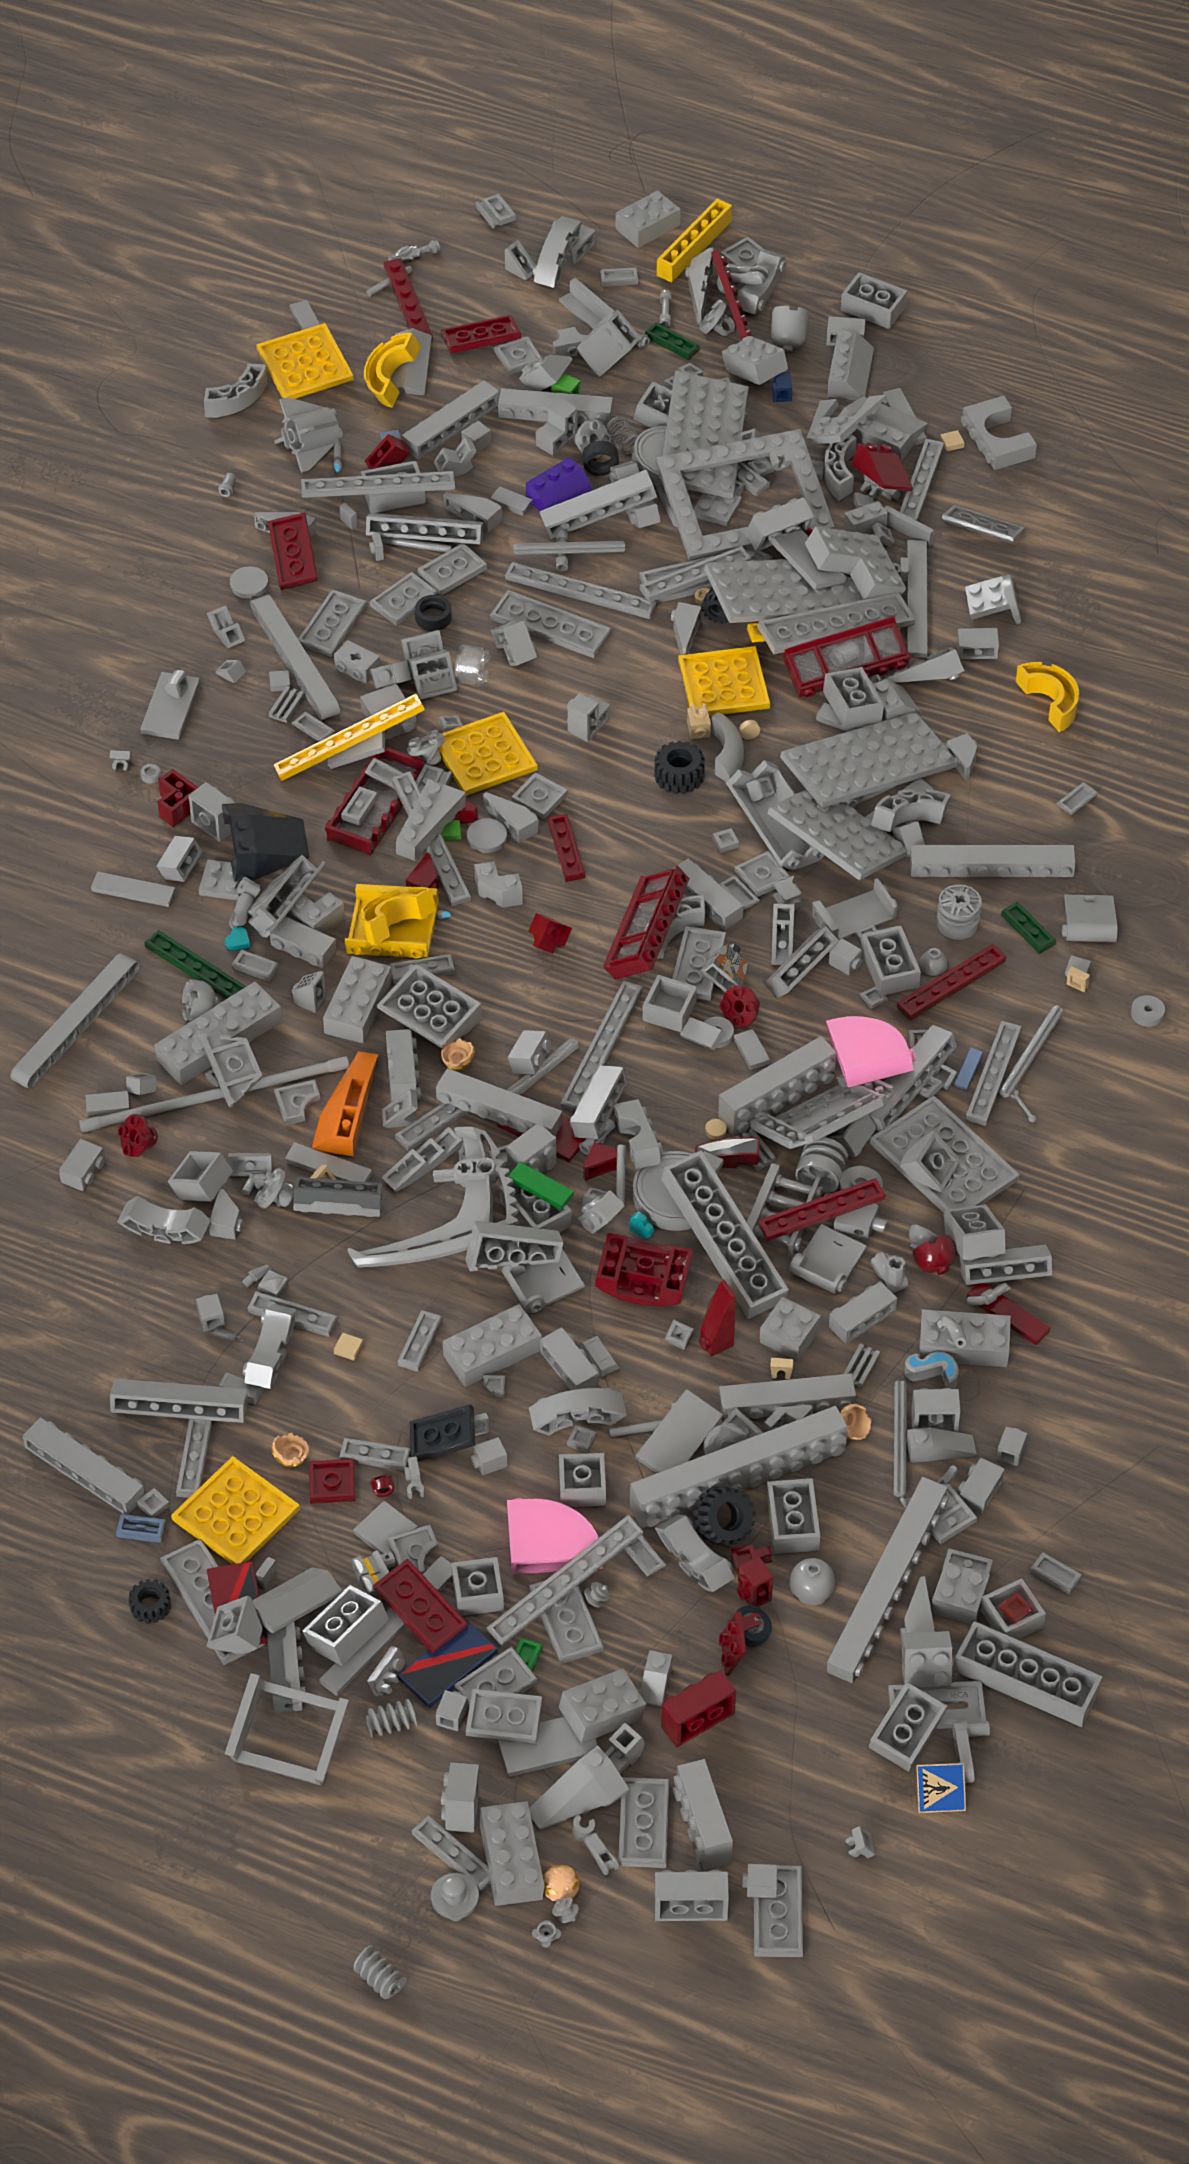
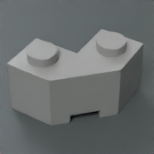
[474,861,523,908]

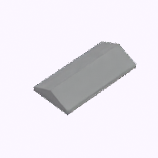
[391,328,432,395]
[942,505,1025,545]
[252,1567,342,1633]

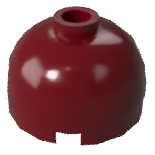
[912,1235,957,1275]

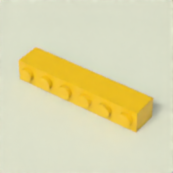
[657,199,732,283]

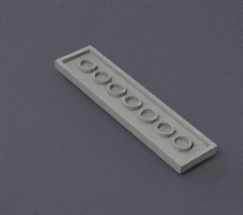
[758,592,915,654]

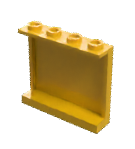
[345,884,439,959]

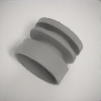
[937,885,982,940]
[795,1137,848,1193]

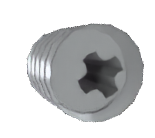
[366,1699,417,1738]
[353,1945,407,1999]

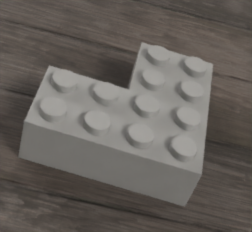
[805,526,906,600]

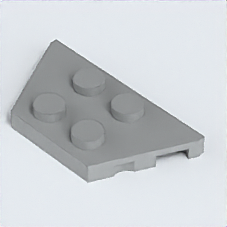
[200,1033,262,1108]

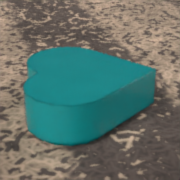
[225,927,250,951]
[629,1212,654,1239]

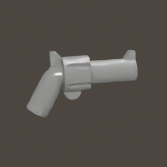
[242,1173,265,1195]
[967,1283,1011,1305]

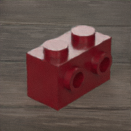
[737,1556,773,1607]

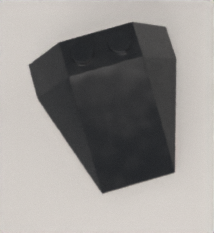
[222,803,309,882]

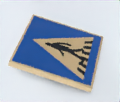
[916,1763,966,1813]

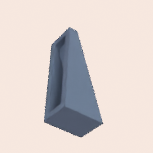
[954,1047,983,1090]

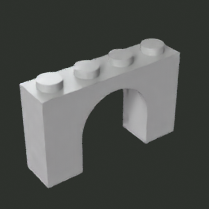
[961,396,1037,470]

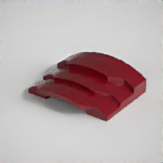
[595,1233,693,1306]

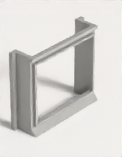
[225,1673,349,1786]

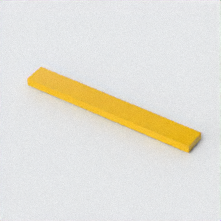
[274,694,425,781]

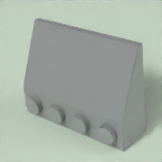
[838,396,928,462]
[376,964,483,1048]

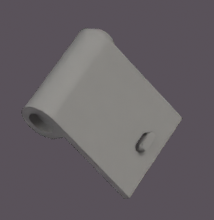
[1062,894,1117,942]
[789,1224,867,1294]
[502,1249,585,1313]

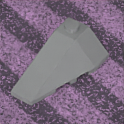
[686,248,714,325]
[881,647,964,683]
[529,1746,629,1831]

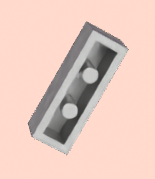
[270,917,336,969]
[829,1281,897,1344]
[540,1327,600,1390]

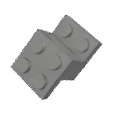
[400,630,457,700]

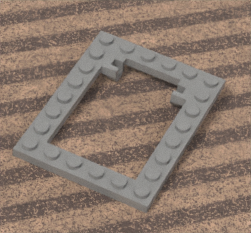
[655,429,835,560]

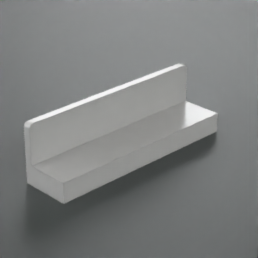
[559,278,614,330]

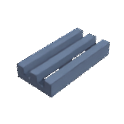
[116,1514,166,1543]

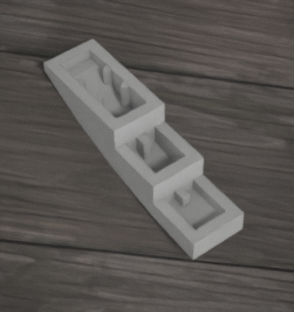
[381,1127,463,1192]

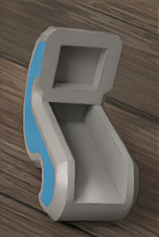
[904,1351,959,1389]

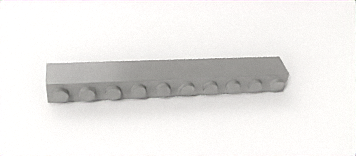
[827,1477,949,1683]

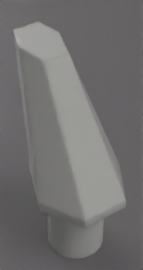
[242,1264,272,1288]

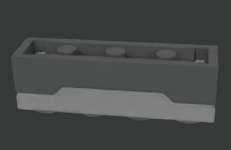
[293,1177,382,1217]
[267,1622,305,1713]

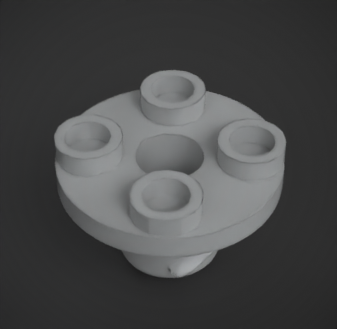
[574,420,611,458]
[407,730,445,766]
[254,1168,294,1209]
[431,1873,479,1921]

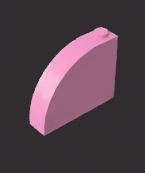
[826,1016,916,1088]
[507,1498,603,1574]

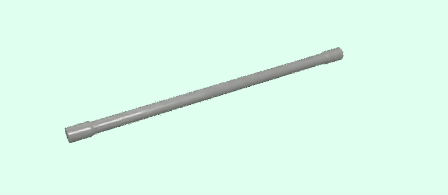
[79,1056,349,1133]

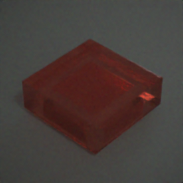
[999,1592,1032,1624]

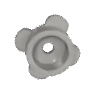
[532,1920,561,1948]

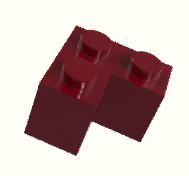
[157,769,198,827]

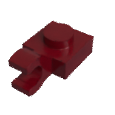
[731,1544,773,1573]

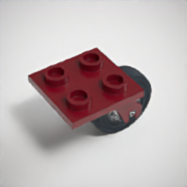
[719,1605,772,1676]

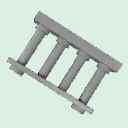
[747,1163,823,1258]

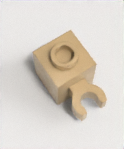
[687,703,711,739]

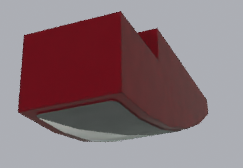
[695,1137,760,1169]

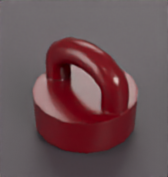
[370,1474,395,1497]

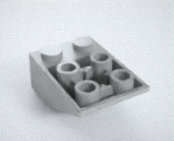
[576,310,641,377]

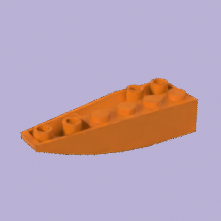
[312,1051,379,1157]

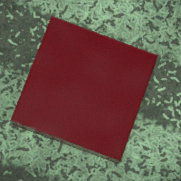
[309,1459,355,1504]

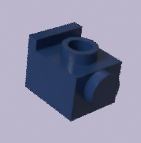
[772,372,792,402]

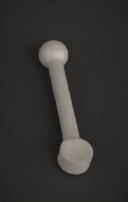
[1011,1089,1037,1123]

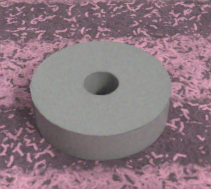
[1131,995,1165,1027]
[704,1017,734,1048]

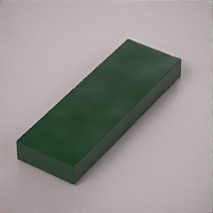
[645,323,700,360]
[1001,902,1056,954]

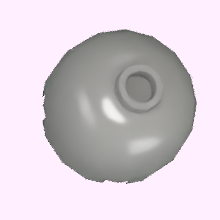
[182,979,218,1021]
[789,1558,836,1605]

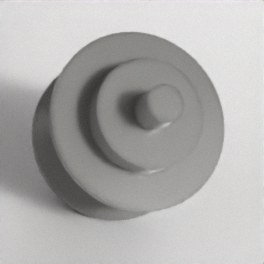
[584,1582,609,1607]
[552,1897,579,1923]

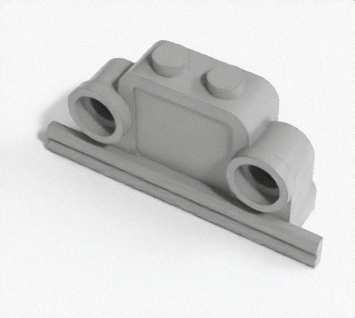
[248,855,326,938]

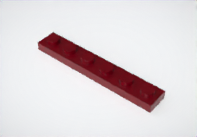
[711,250,752,341]
[384,258,433,341]
[897,944,1007,1020]
[758,1178,886,1241]

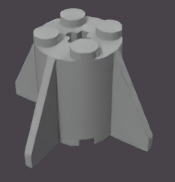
[274,397,343,473]

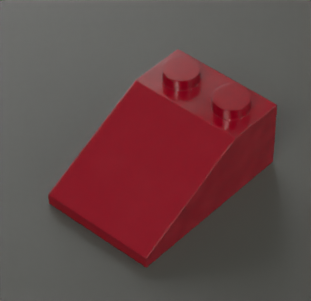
[851,442,913,491]

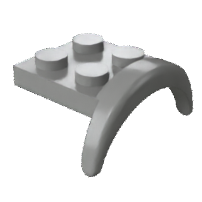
[965,574,1021,624]
[900,1465,977,1545]

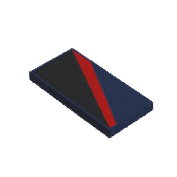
[398,1619,498,1708]

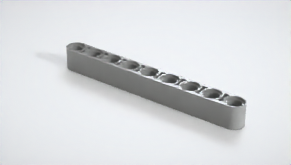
[250,595,340,721]
[11,953,139,1089]

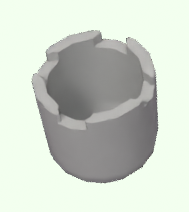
[771,306,809,352]

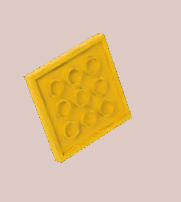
[256,323,354,399]
[678,646,770,716]
[438,712,538,796]
[171,1456,300,1564]

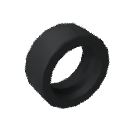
[583,440,619,476]
[415,595,452,631]

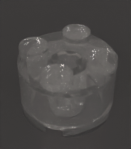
[455,644,490,686]

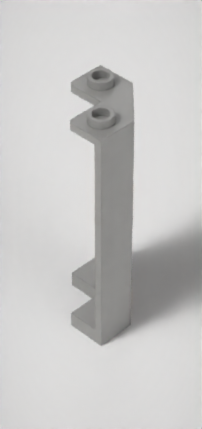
[726,760,825,871]

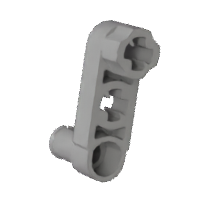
[952,1721,990,1783]

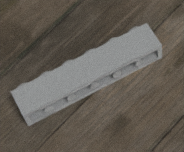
[402,380,500,460]
[498,388,613,427]
[539,470,657,539]
[366,513,484,544]
[868,1025,957,1132]
[436,1068,563,1136]
[719,1374,856,1421]
[110,1379,248,1423]
[23,1417,145,1515]

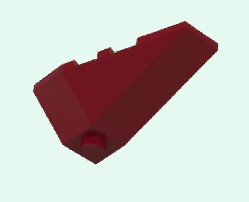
[699,1280,736,1357]

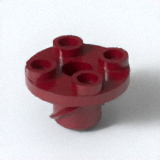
[719,985,760,1028]
[118,1114,158,1157]

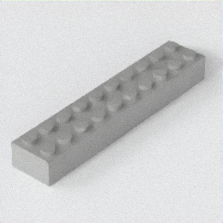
[630,1406,848,1529]

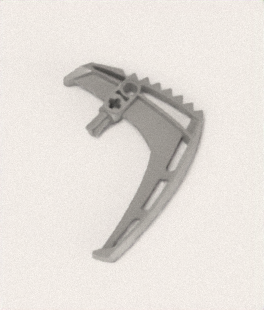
[348,1127,519,1268]

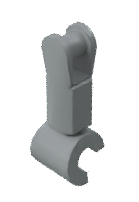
[229,877,261,929]
[572,1814,619,1875]

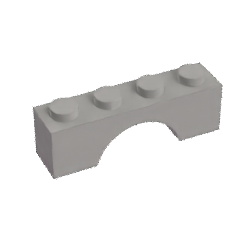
[614,1099,663,1169]

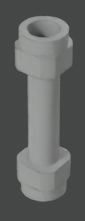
[660,290,671,328]
[556,530,568,572]

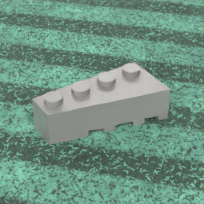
[396,779,466,861]
[386,1029,421,1102]
[465,1221,564,1271]

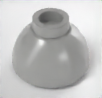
[919,948,948,976]
[909,1224,937,1250]

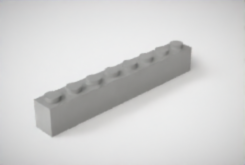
[910,845,1075,877]

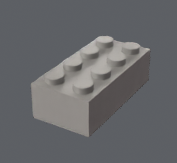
[323,956,392,1044]
[443,1304,542,1388]
[919,1309,1011,1367]
[674,1759,733,1871]
[479,1801,545,1906]

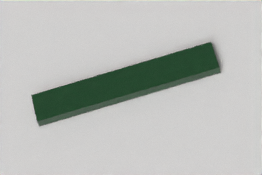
[144,930,246,999]

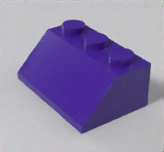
[526,457,593,511]

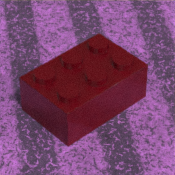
[661,1670,736,1748]

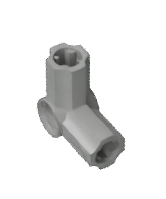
[871,1252,908,1293]

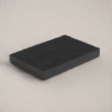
[410,1404,475,1462]

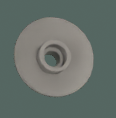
[840,1166,883,1190]

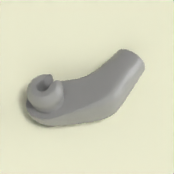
[937,1315,966,1348]

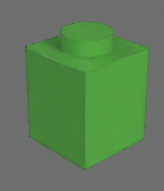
[551,373,581,395]

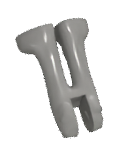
[717,264,770,293]

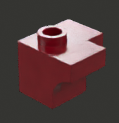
[528,913,572,954]

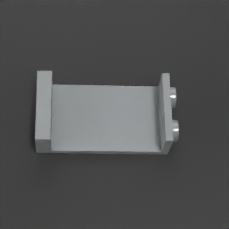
[812,878,898,941]

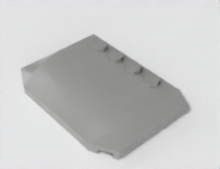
[750,1074,896,1149]

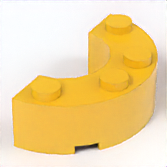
[364,333,421,408]
[1016,662,1079,733]
[360,887,436,945]

